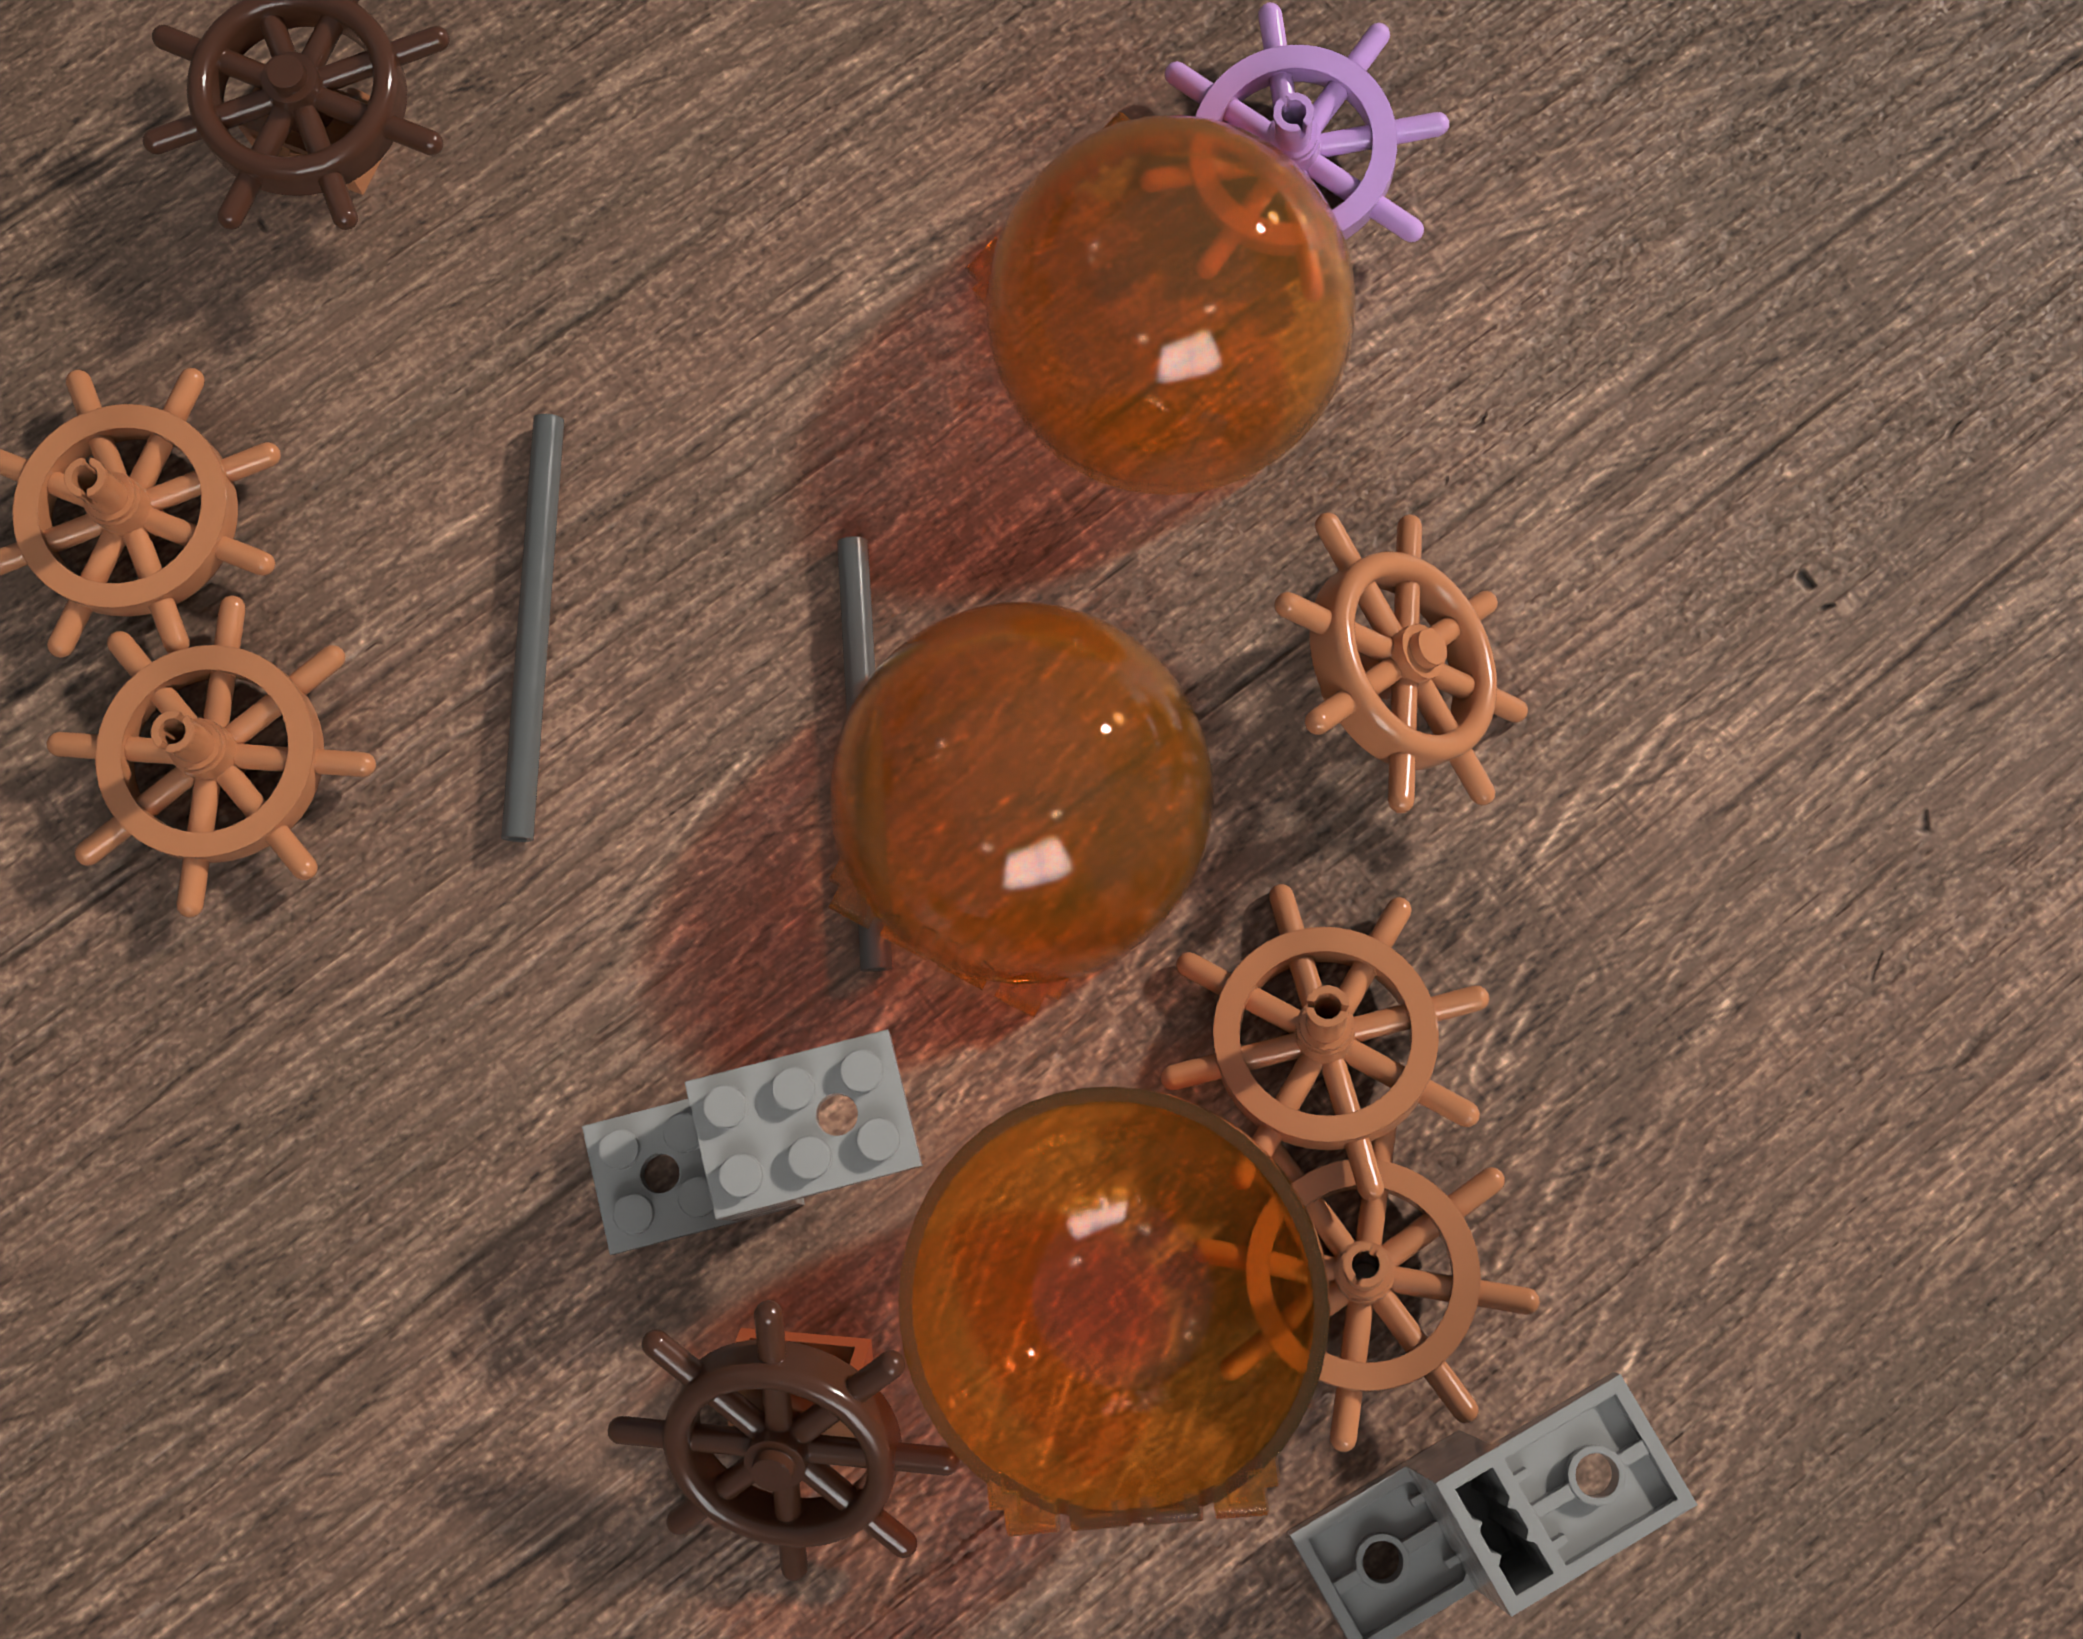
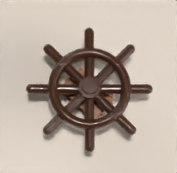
[143,0,450,230]
[607,1300,960,1581]

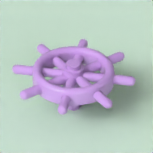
[1139,2,1449,302]

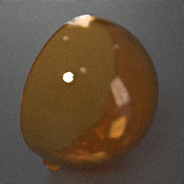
[965,111,1356,495]
[829,601,1214,1018]
[898,1086,1331,1537]

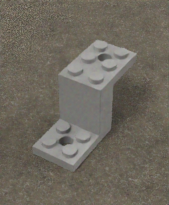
[582,1029,923,1255]
[1287,1372,1698,1639]

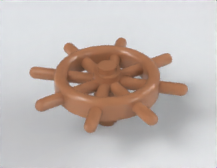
[0,368,281,658]
[1274,512,1528,813]
[46,595,376,918]
[1160,884,1490,1201]
[1193,1127,1540,1452]

